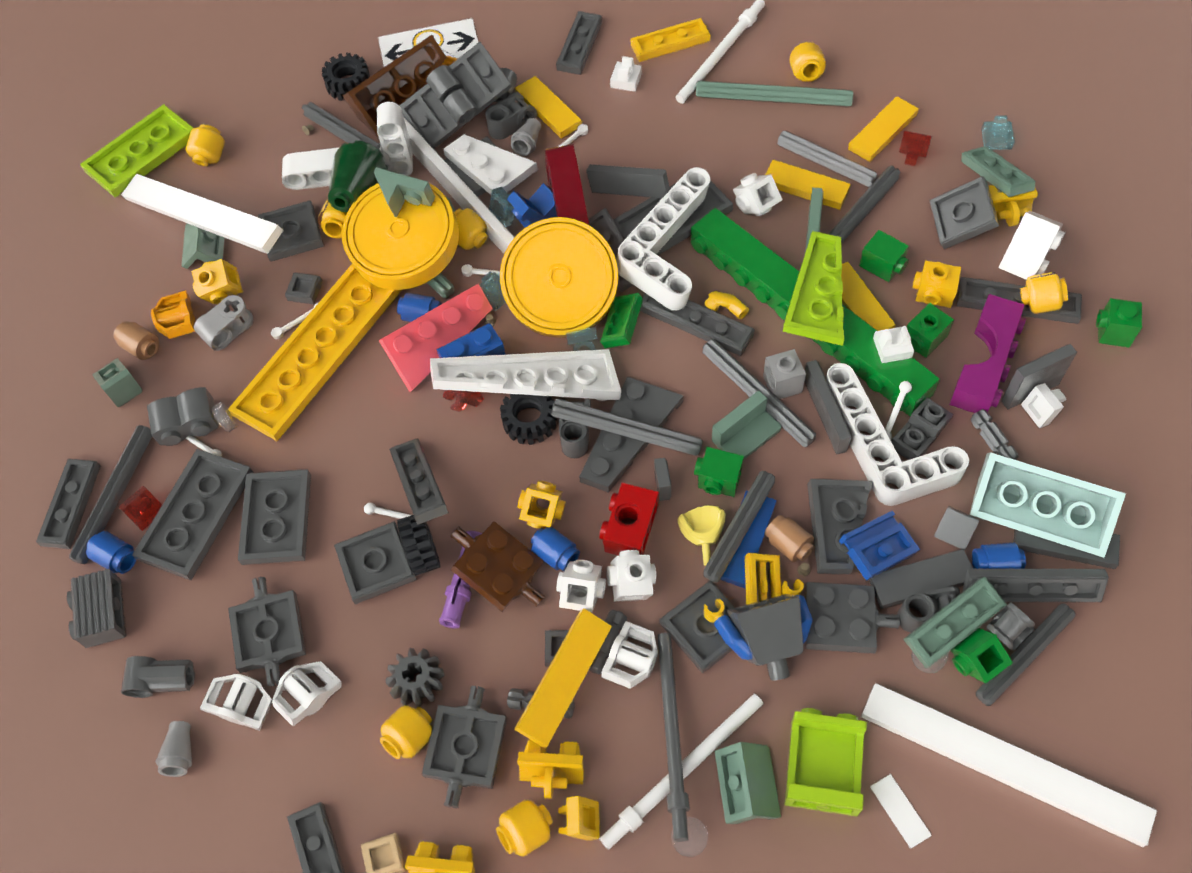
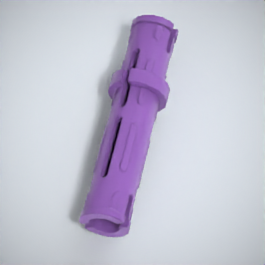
[439,530,482,629]

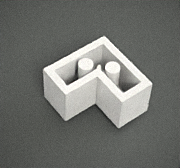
[999,211,1065,279]

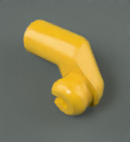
[704,291,749,320]

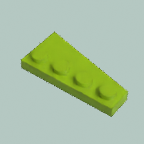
[783,231,844,346]

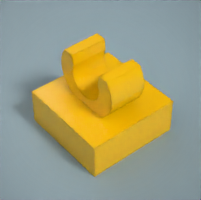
[558,796,600,840]

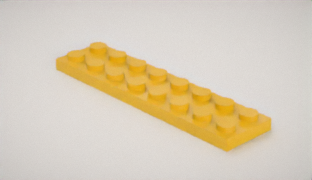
[227,264,402,441]

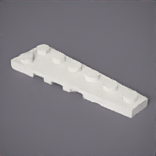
[430,349,622,401]

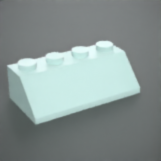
[970,453,1126,558]

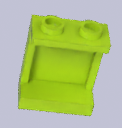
[784,708,867,817]

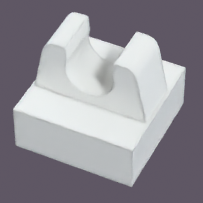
[610,56,642,91]
[873,326,914,363]
[1021,383,1067,428]

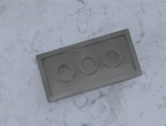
[613,180,733,255]
[132,449,254,580]

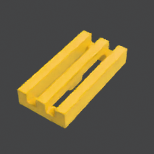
[744,553,782,605]

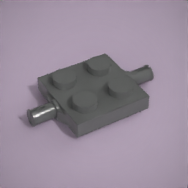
[228,577,306,687]
[805,582,900,654]
[422,686,507,809]

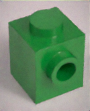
[859,230,909,282]
[1096,298,1142,348]
[907,303,954,358]
[694,447,744,497]
[950,628,1013,684]

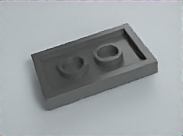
[238,469,311,565]

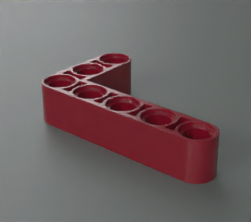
[545,144,590,226]

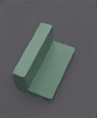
[182,223,224,269]
[712,390,781,460]
[715,742,781,824]

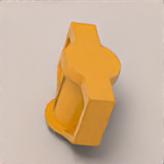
[151,290,195,339]

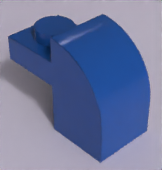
[507,183,557,228]

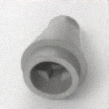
[511,118,541,156]
[155,721,192,777]

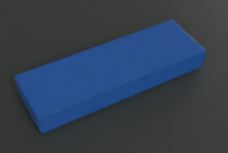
[720,490,777,589]

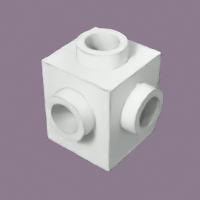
[733,173,782,216]
[607,550,656,602]
[556,560,606,612]

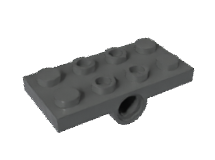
[400,42,513,149]

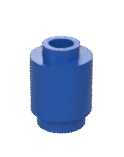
[397,292,442,322]
[531,526,580,572]
[86,531,136,574]
[972,543,1026,569]

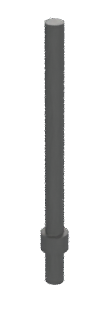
[658,633,690,842]

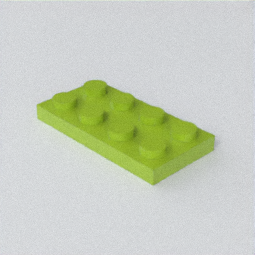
[80,104,193,197]

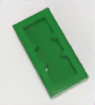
[600,293,643,348]

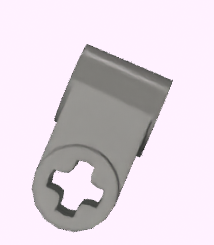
[194,295,254,351]

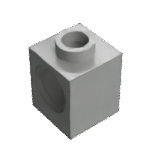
[763,349,806,399]

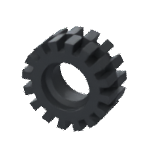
[322,53,370,101]
[500,394,557,445]
[397,515,441,576]

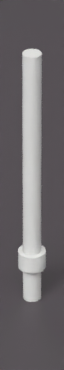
[676,0,765,103]
[599,694,763,850]

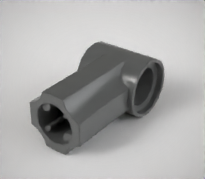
[121,656,195,698]

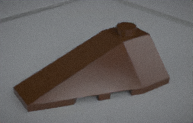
[343,35,447,139]

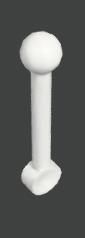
[558,124,588,147]
[461,264,500,277]
[271,302,319,340]
[885,381,912,440]
[186,436,222,457]
[364,502,411,519]

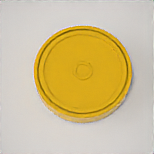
[342,183,459,290]
[500,217,618,338]

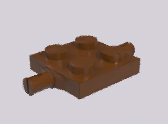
[450,521,545,612]

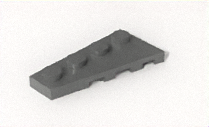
[579,377,683,493]

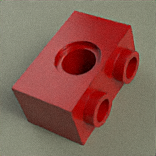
[599,483,659,556]

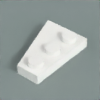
[443,134,538,200]

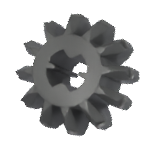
[385,648,445,707]

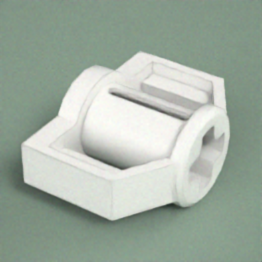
[602,621,658,689]
[272,661,341,727]
[200,674,272,731]

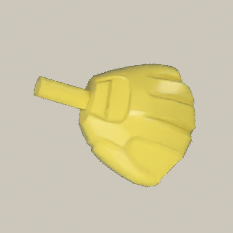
[677,505,726,566]

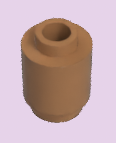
[114,321,159,360]
[765,515,815,562]

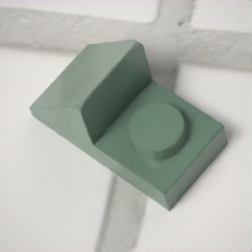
[374,167,435,217]
[92,358,142,407]

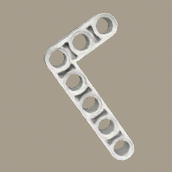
[282,102,413,190]
[616,167,710,310]
[826,363,969,506]

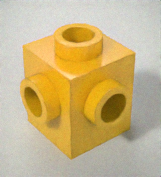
[192,259,243,304]
[912,260,961,308]
[517,480,566,529]

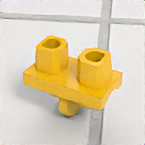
[988,185,1038,226]
[517,740,584,799]
[405,841,475,873]

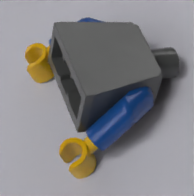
[703,579,813,680]

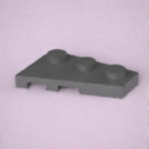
[807,479,873,574]

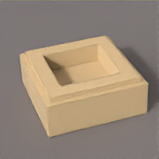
[361,833,406,873]

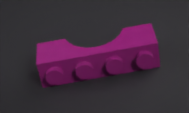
[949,294,1026,413]

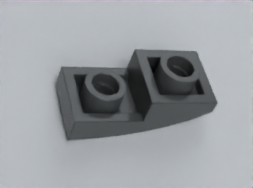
[891,398,954,460]

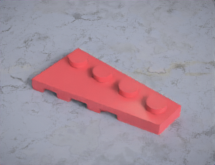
[379,284,493,392]

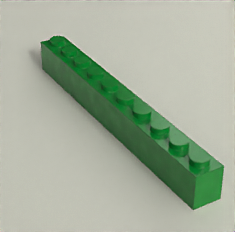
[691,208,940,416]

